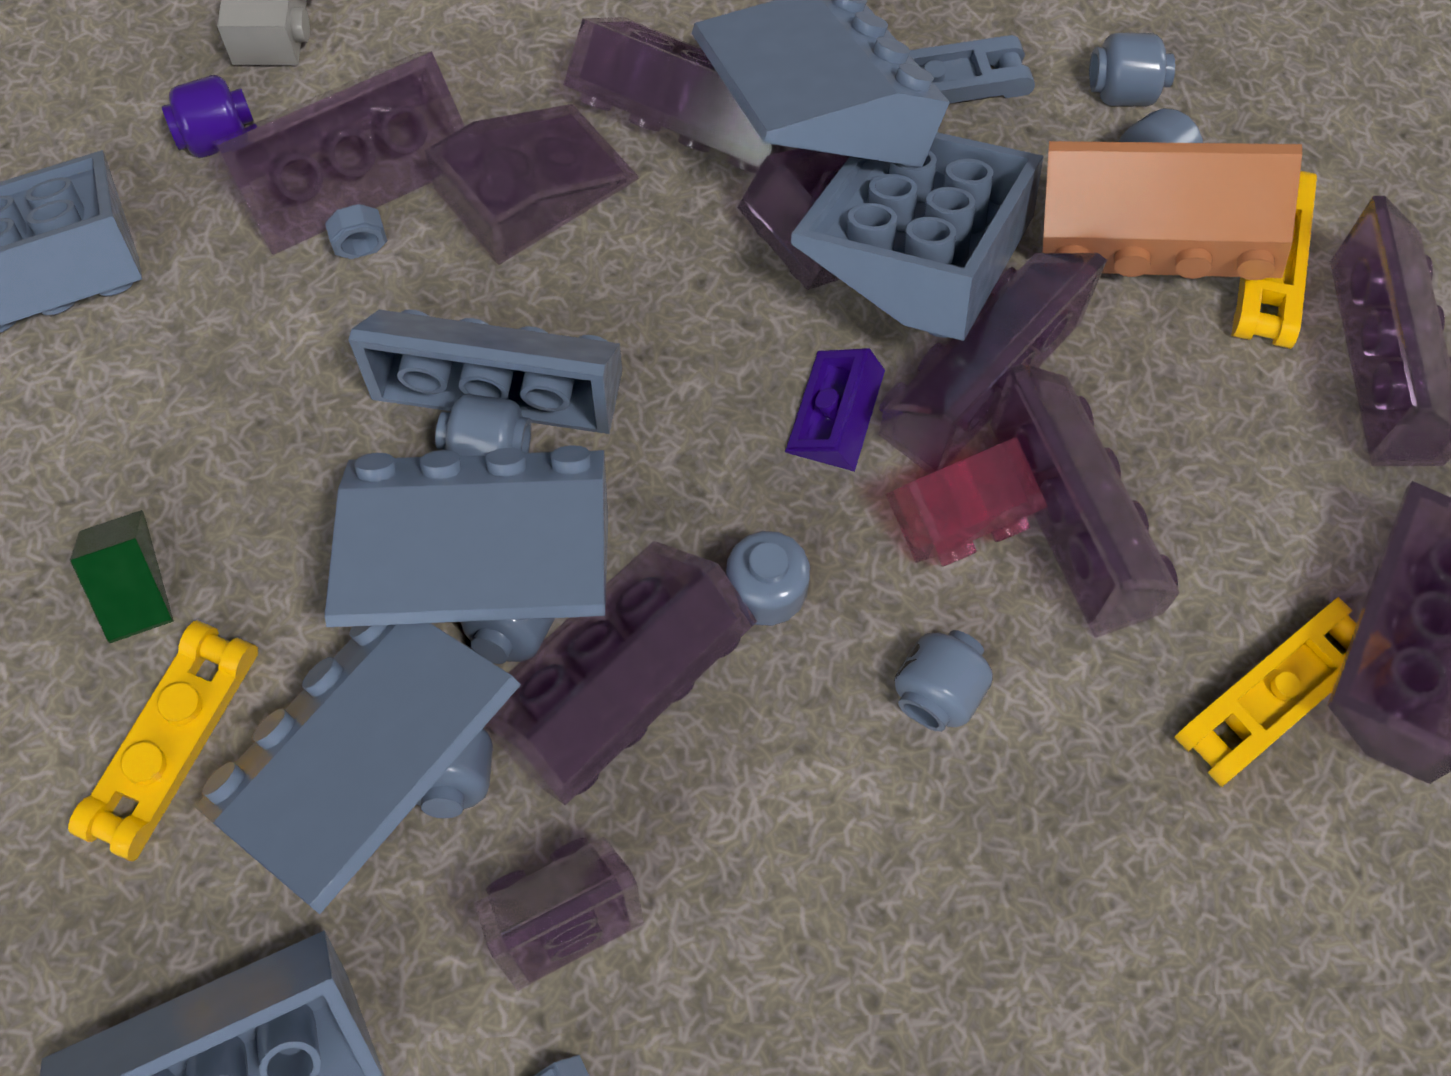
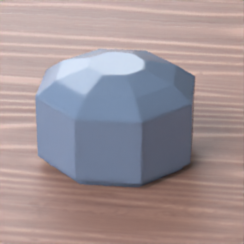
[325,204,388,259]

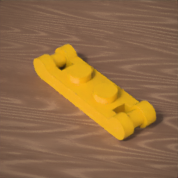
[1231,171,1317,349]
[1174,597,1387,788]
[68,620,258,861]

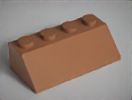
[1042,141,1302,280]

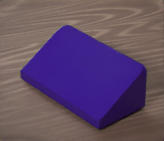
[785,348,885,472]

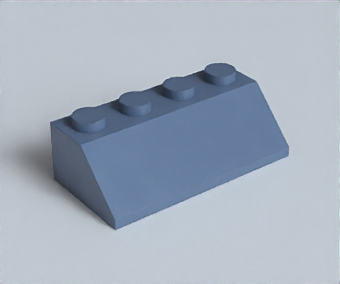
[348,309,622,434]
[40,930,385,1076]

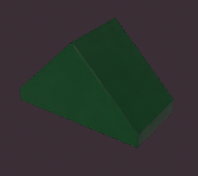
[70,510,174,643]

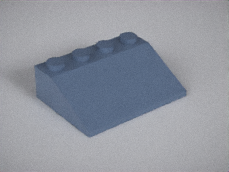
[692,0,950,167]
[791,132,1043,341]
[0,150,142,333]
[324,445,608,627]
[194,623,521,914]

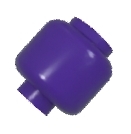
[162,75,254,158]

